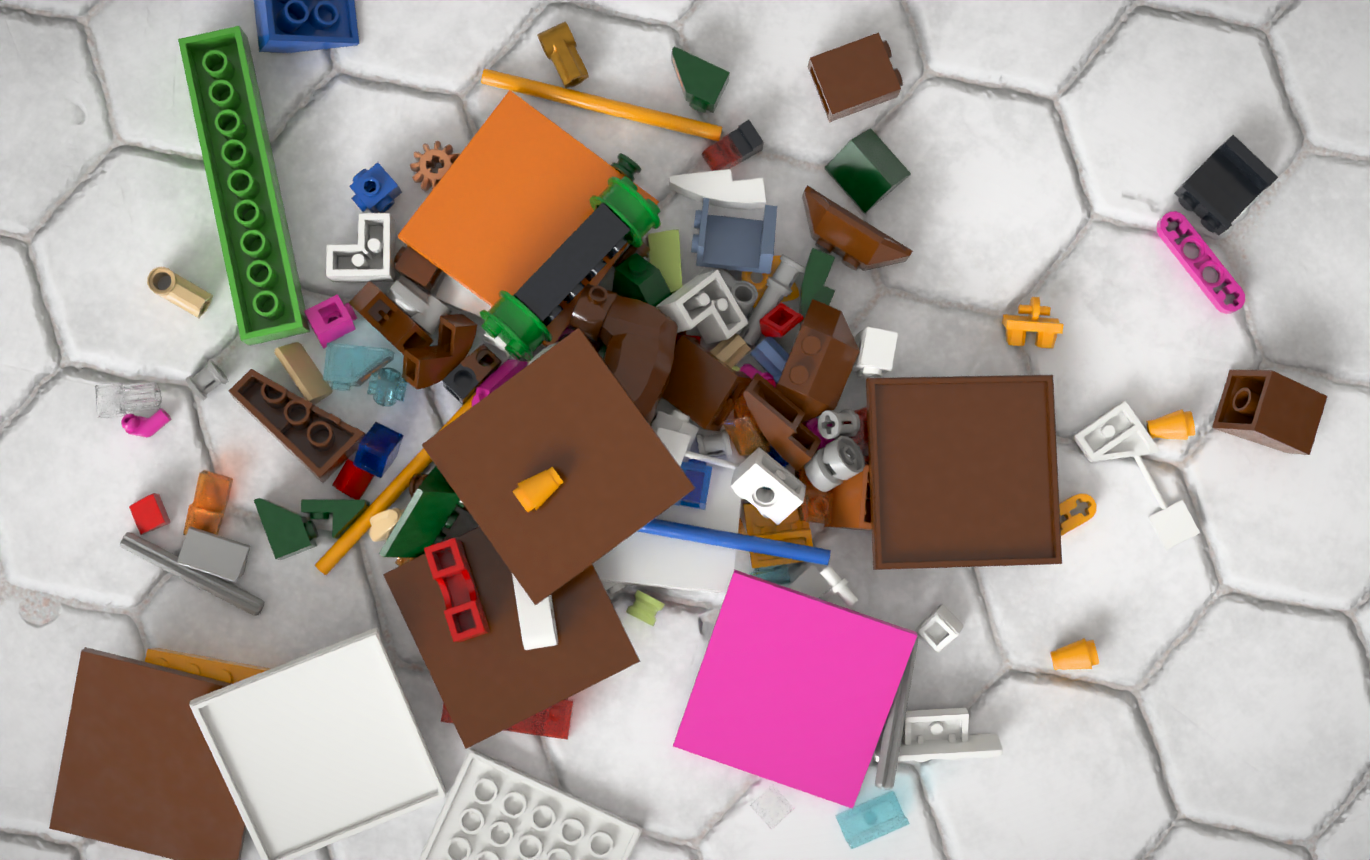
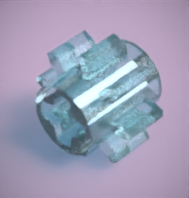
[367,367,407,406]

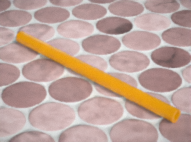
[481,69,723,142]
[315,391,476,575]

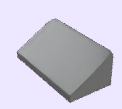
[177,526,250,582]

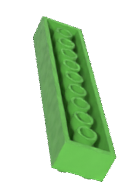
[178,26,310,346]

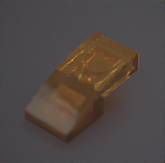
[183,470,233,535]

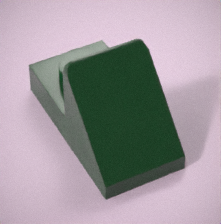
[301,499,370,539]

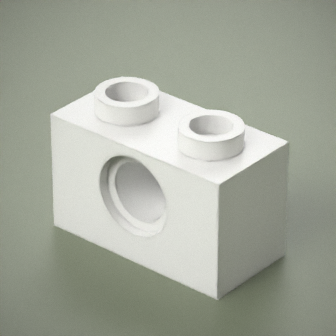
[852,326,898,379]
[730,447,806,525]

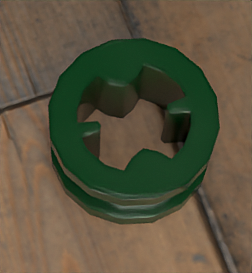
[611,153,642,182]

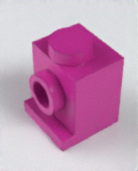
[304,294,357,349]

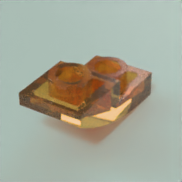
[795,466,833,524]

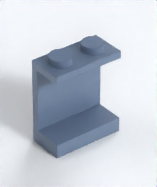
[691,198,777,274]

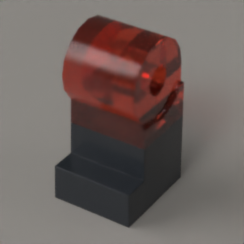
[701,120,764,171]

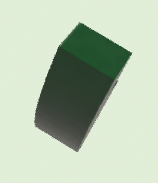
[799,248,835,327]

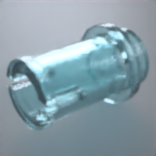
[749,564,791,585]

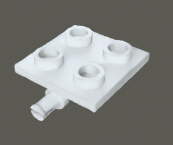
[787,565,859,609]

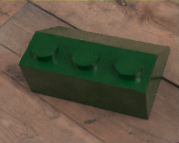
[379,466,464,558]

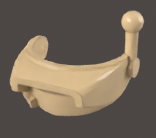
[369,508,405,542]

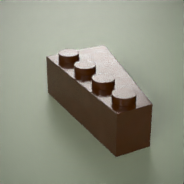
[228,369,367,483]

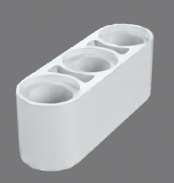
[512,573,558,650]

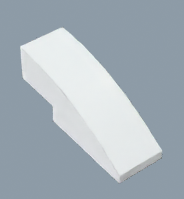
[669,169,766,210]

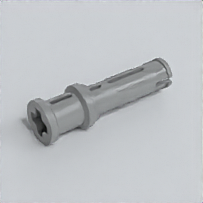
[739,254,806,347]

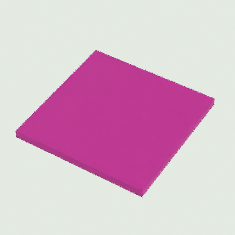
[673,569,918,809]

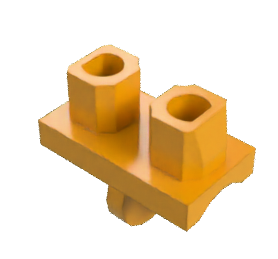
[1002,297,1064,349]

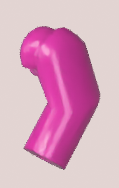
[121,408,172,438]

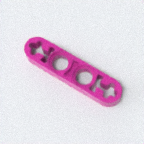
[1156,211,1246,314]

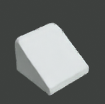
[916,604,963,653]

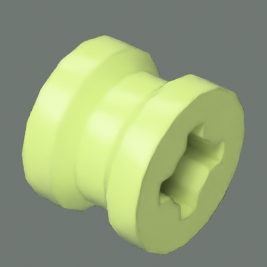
[626,589,665,626]

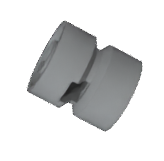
[804,436,865,492]

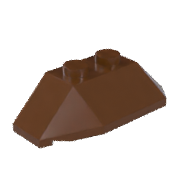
[802,185,913,271]
[775,299,859,423]

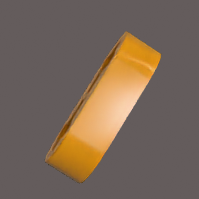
[1059,493,1097,536]

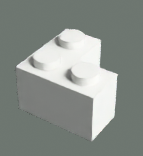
[326,213,395,282]
[656,270,748,344]

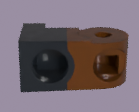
[442,344,502,405]

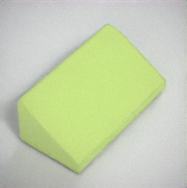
[648,229,682,294]

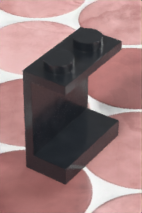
[1174,135,1278,236]

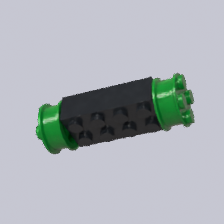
[480,176,661,361]

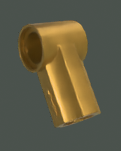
[537,22,589,88]

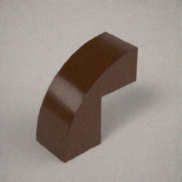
[348,281,434,355]
[402,314,478,389]

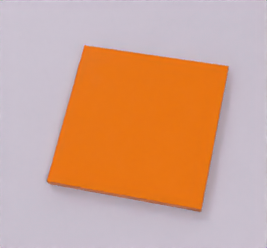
[398,90,659,347]

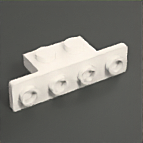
[874,708,1003,762]

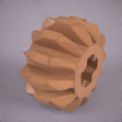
[410,141,460,192]

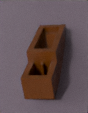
[743,373,822,471]

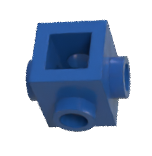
[349,162,402,213]

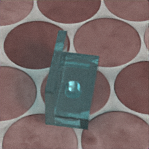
[835,790,910,849]

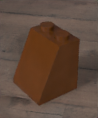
[1212,370,1327,455]

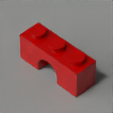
[424,538,490,642]

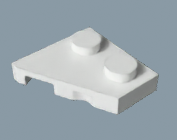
[1072,401,1160,462]

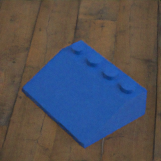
[254,0,359,53]

